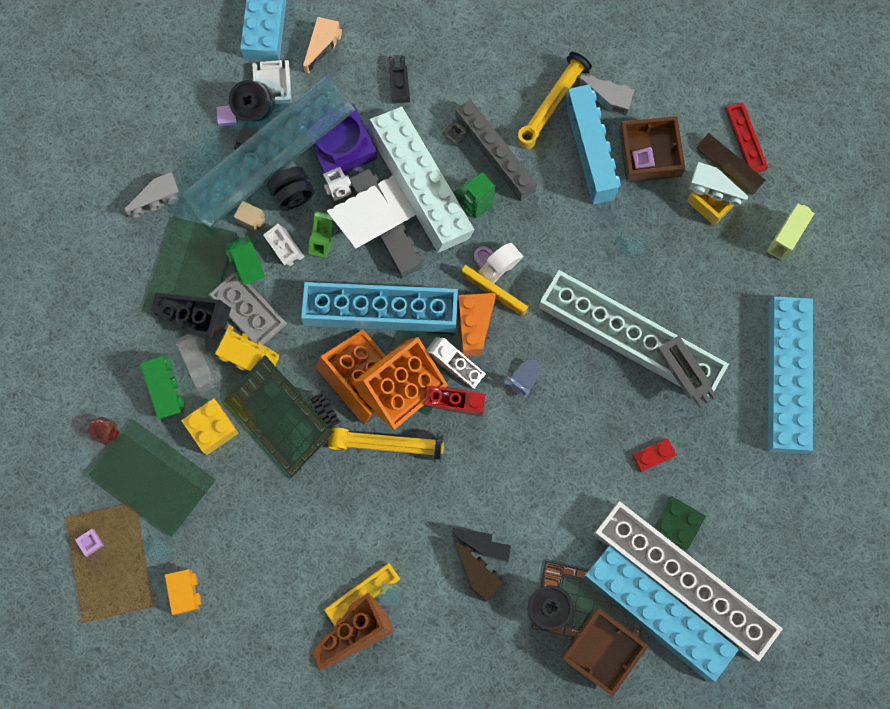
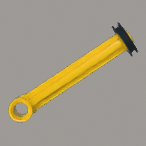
[518,52,592,149]
[327,428,444,463]

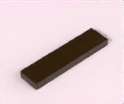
[696,133,766,194]

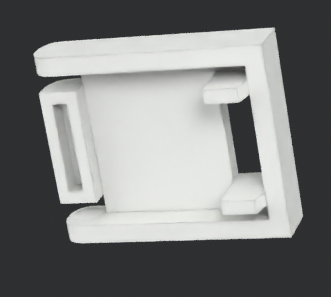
[252,60,292,104]

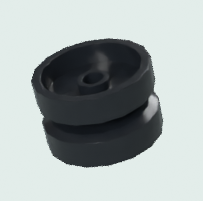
[229,80,275,121]
[266,166,315,211]
[527,585,574,631]

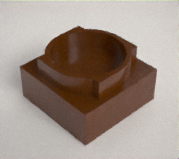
[619,116,686,182]
[560,607,649,697]

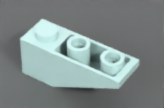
[689,162,748,206]

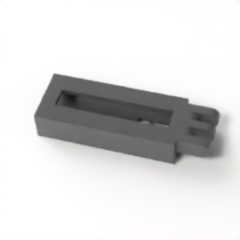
[657,335,717,408]

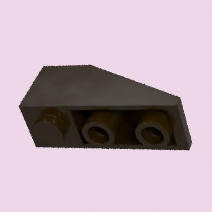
[456,542,503,602]

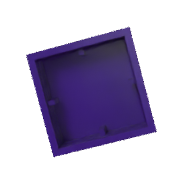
[303,104,377,174]

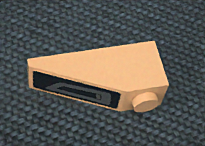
[303,17,342,74]

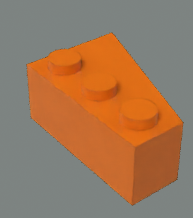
[457,293,496,357]

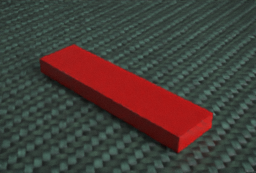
[725,102,768,172]

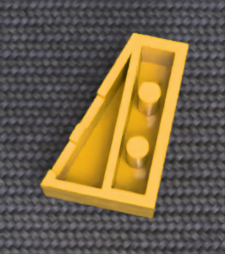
[215,325,279,372]

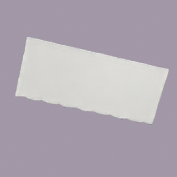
[327,175,417,248]

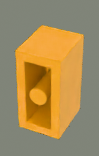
[165,569,201,615]

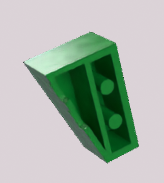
[453,172,495,219]
[140,354,184,419]

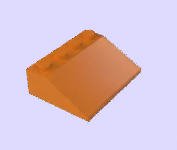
[315,330,386,425]
[352,337,448,430]

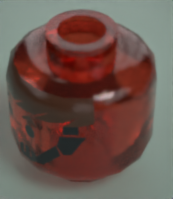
[88,417,119,445]

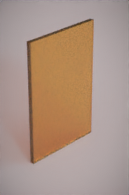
[66,502,154,623]

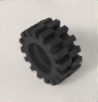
[310,392,340,428]

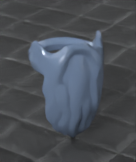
[503,360,540,399]

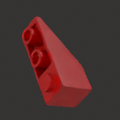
[425,386,486,417]

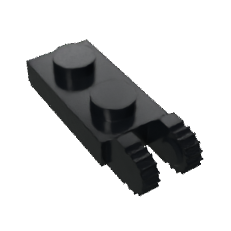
[389,54,410,104]

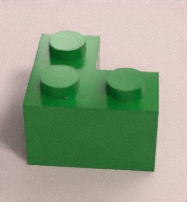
[225,236,265,285]

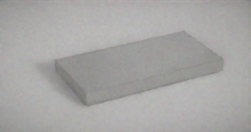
[208,273,287,345]

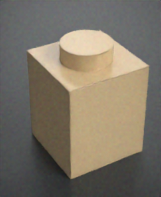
[234,201,265,232]

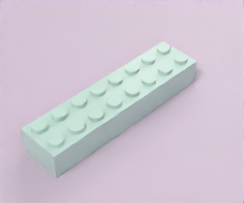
[367,107,475,253]

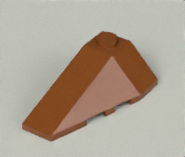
[312,593,395,670]

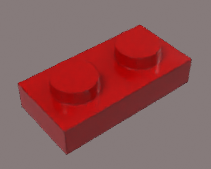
[633,438,677,472]

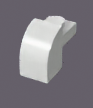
[478,243,524,283]

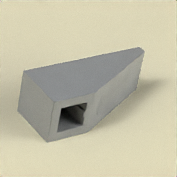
[579,74,634,116]
[125,172,182,218]

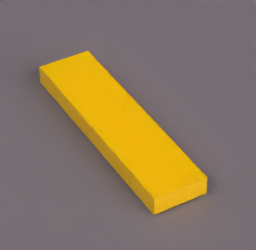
[462,265,528,316]
[324,563,401,626]

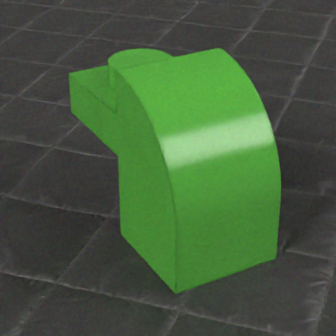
[309,212,335,258]

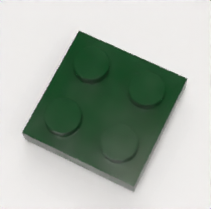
[653,496,706,551]

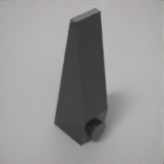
[151,293,231,337]

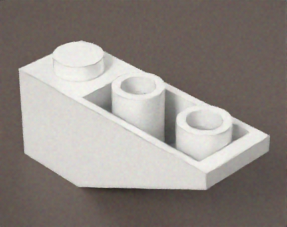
[427,337,485,389]

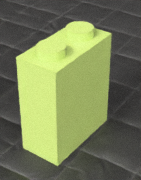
[767,204,815,261]

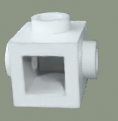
[323,167,352,201]

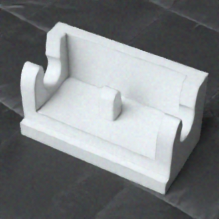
[264,224,305,266]

